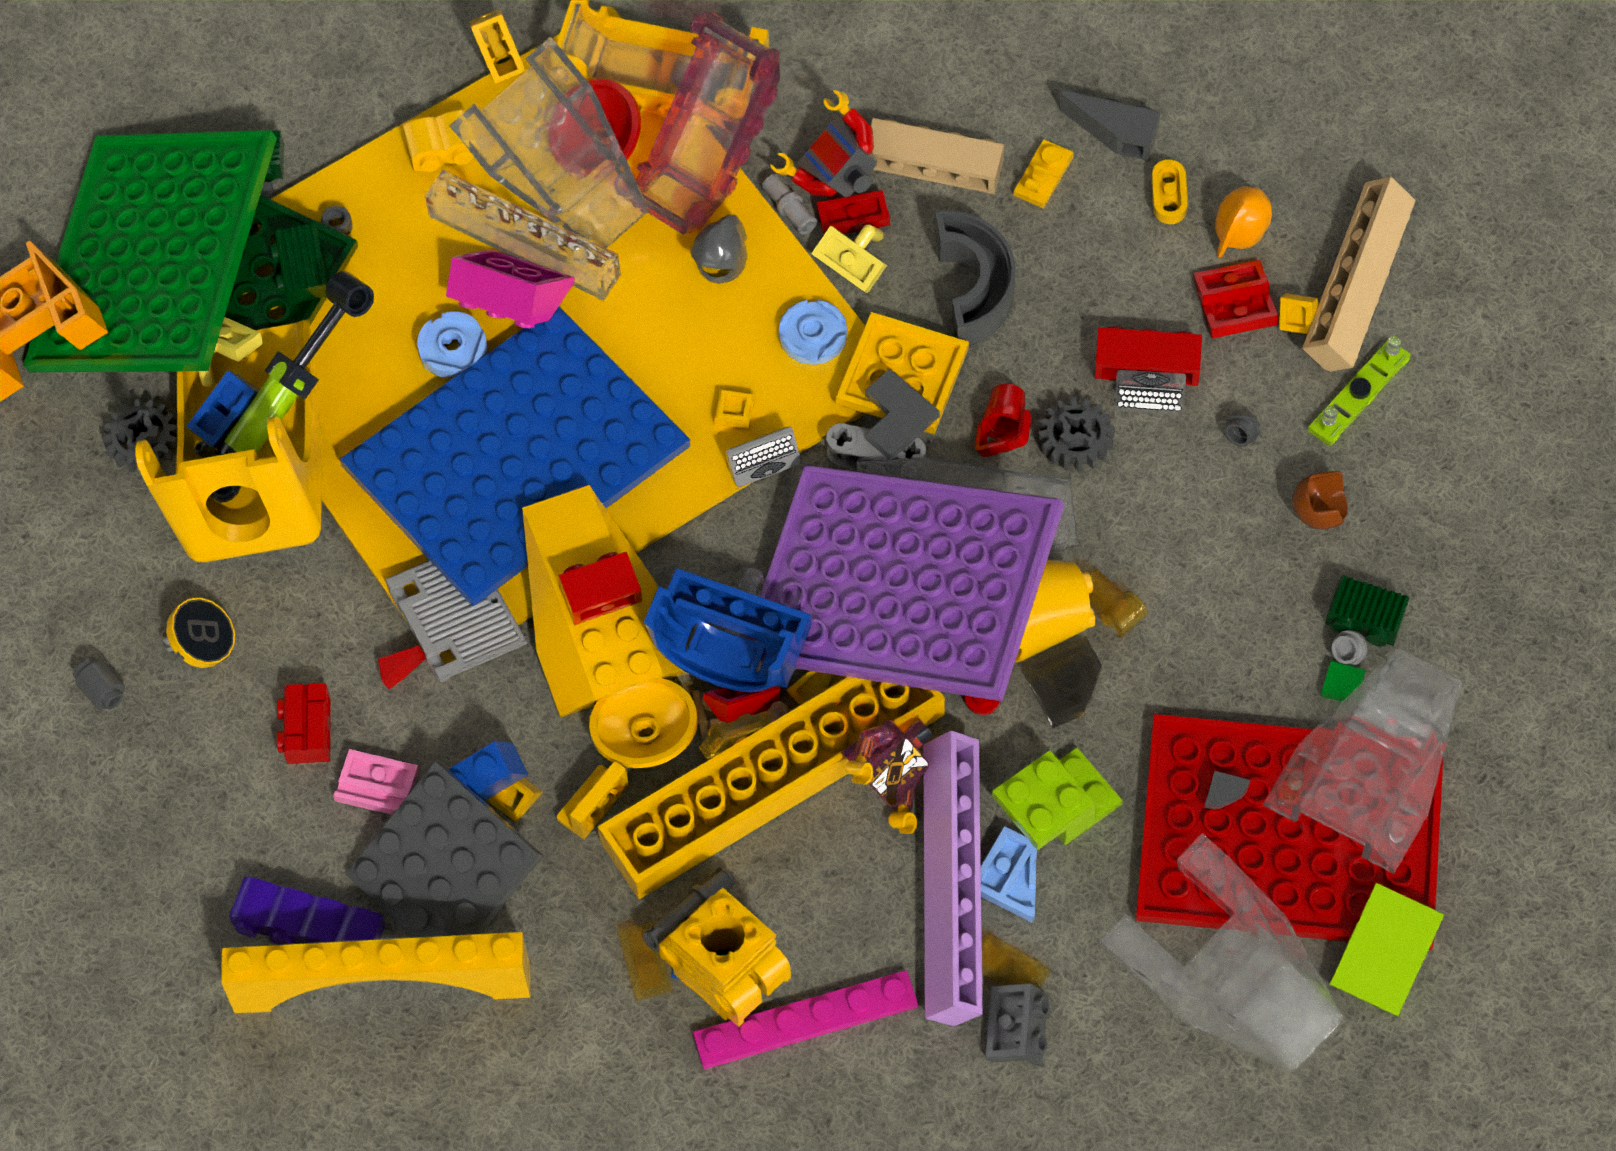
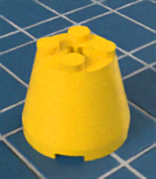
[1015,559,1095,663]

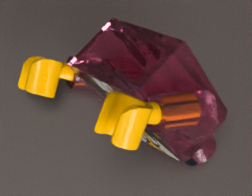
[842,719,933,834]

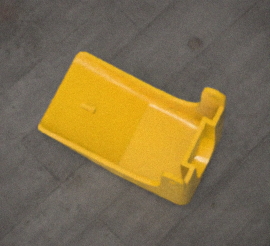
[135,319,322,563]

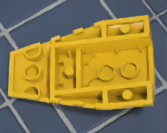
[522,485,687,718]

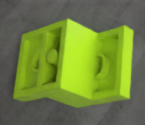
[992,748,1123,851]

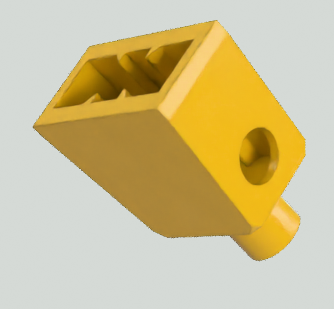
[470,9,526,84]

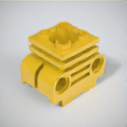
[659,887,791,1027]

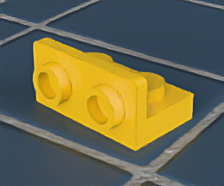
[557,761,629,840]

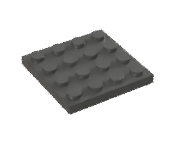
[346,761,543,938]

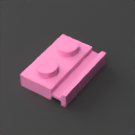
[333,749,419,815]

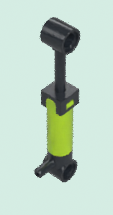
[194,271,374,503]

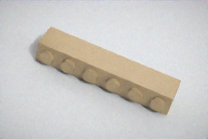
[1302,177,1416,371]

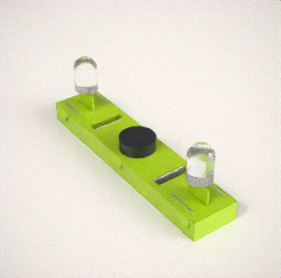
[1308,336,1411,447]

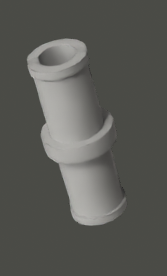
[762,174,817,235]

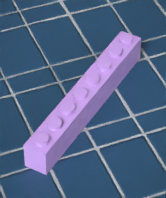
[923,731,982,1026]

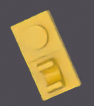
[1013,139,1074,209]

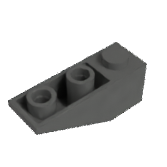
[1060,89,1160,161]

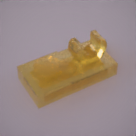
[982,933,1050,989]

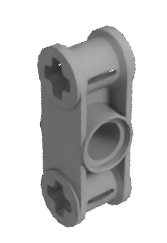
[826,423,926,478]

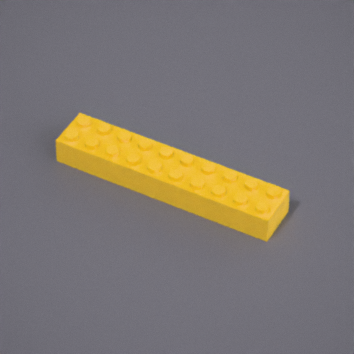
[598,677,945,900]

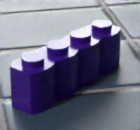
[229,877,385,945]

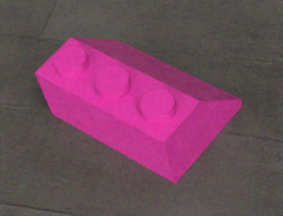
[446,249,575,328]

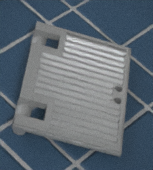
[385,560,527,682]

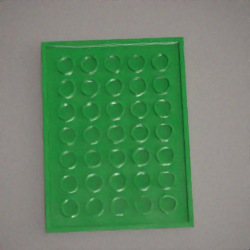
[23,130,277,373]

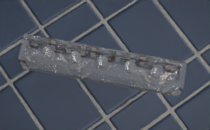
[425,170,621,301]

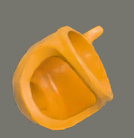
[1214,186,1272,258]

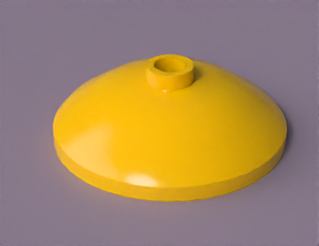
[589,678,698,768]

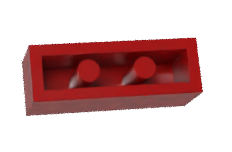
[1095,326,1202,386]

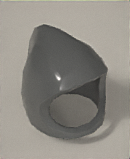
[690,215,748,284]

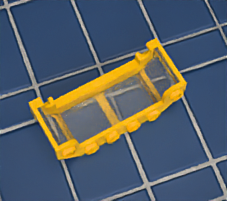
[552,0,769,126]

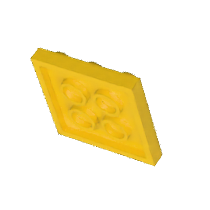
[836,312,969,435]

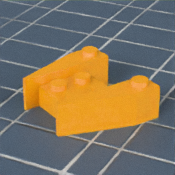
[0,241,108,402]

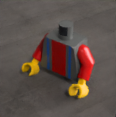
[770,90,877,197]

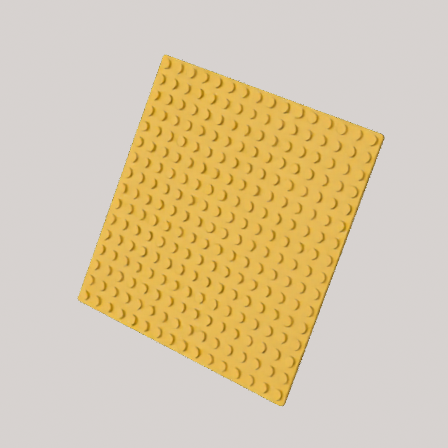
[238,7,866,664]

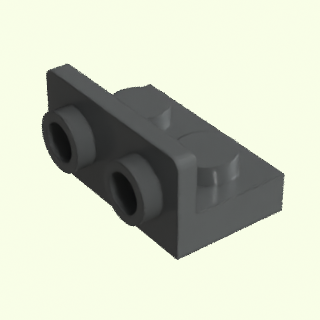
[985,984,1050,1066]

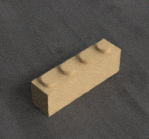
[871,118,1004,194]

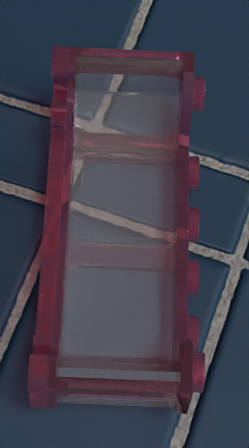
[618,11,780,235]

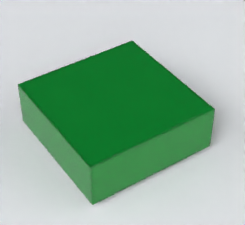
[1321,661,1366,706]

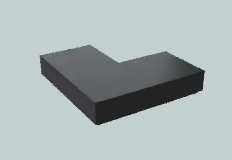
[865,368,940,461]

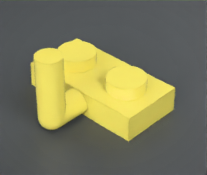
[811,224,887,293]
[198,317,263,386]

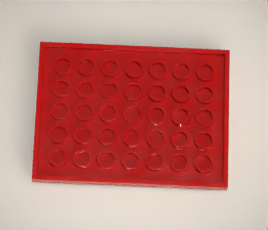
[1136,714,1444,950]

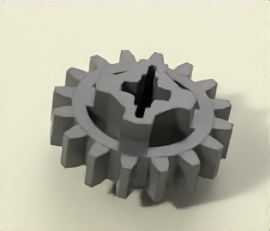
[1039,397,1115,472]
[102,399,177,472]

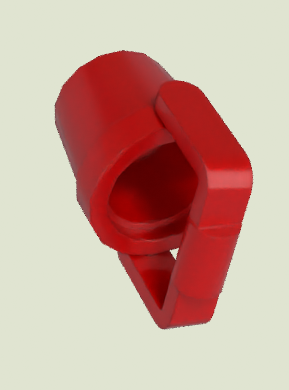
[974,383,1031,457]

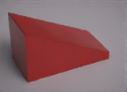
[378,645,426,689]

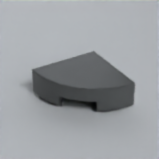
[1205,771,1250,809]

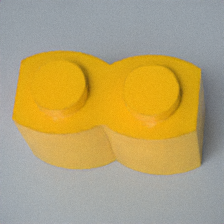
[403,110,479,172]

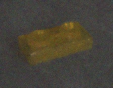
[618,921,672,1001]

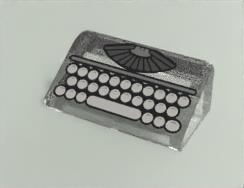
[1114,370,1186,416]

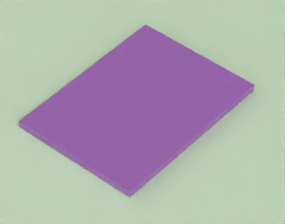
[745,465,1065,701]

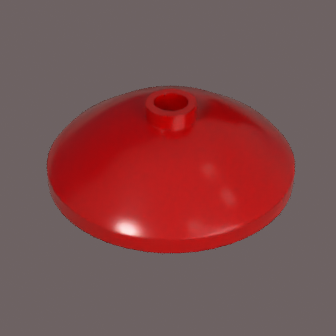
[549,79,641,179]

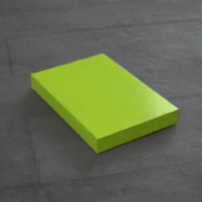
[1329,883,1444,1017]

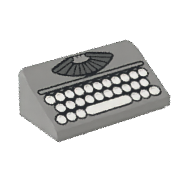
[726,427,800,487]

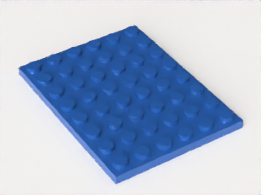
[340,307,690,606]

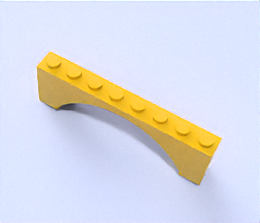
[221,932,530,1013]

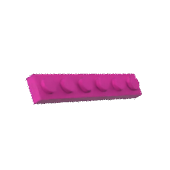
[693,970,918,1069]

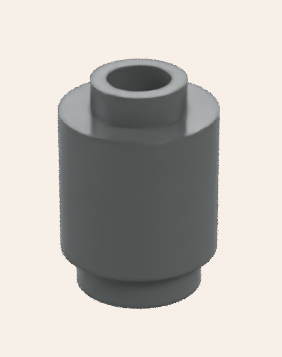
[73,657,125,710]

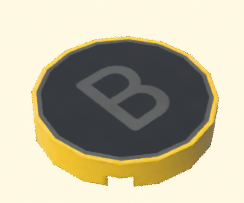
[166,597,235,668]

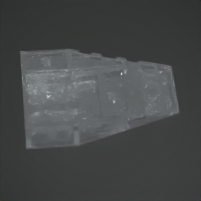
[450,36,650,255]
[1264,648,1462,874]

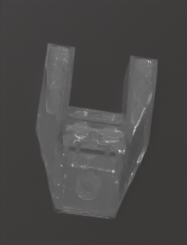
[1100,833,1344,1073]

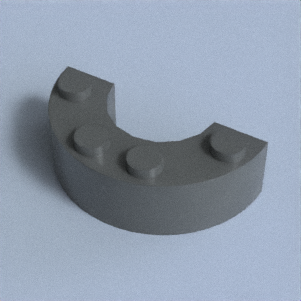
[935,210,1015,346]

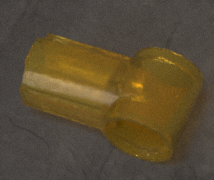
[1088,569,1148,638]

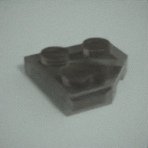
[1021,636,1102,729]

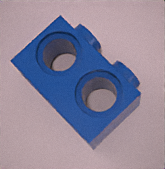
[186,371,259,449]

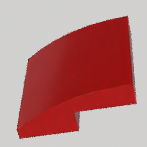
[1193,260,1279,339]

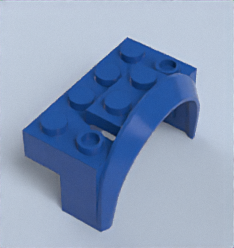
[644,568,812,692]

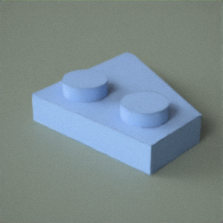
[981,826,1037,923]

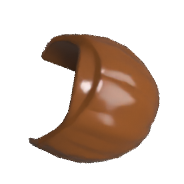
[1292,471,1348,530]

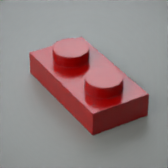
[817,190,890,236]

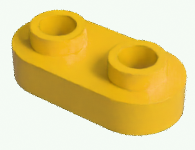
[1152,159,1188,224]

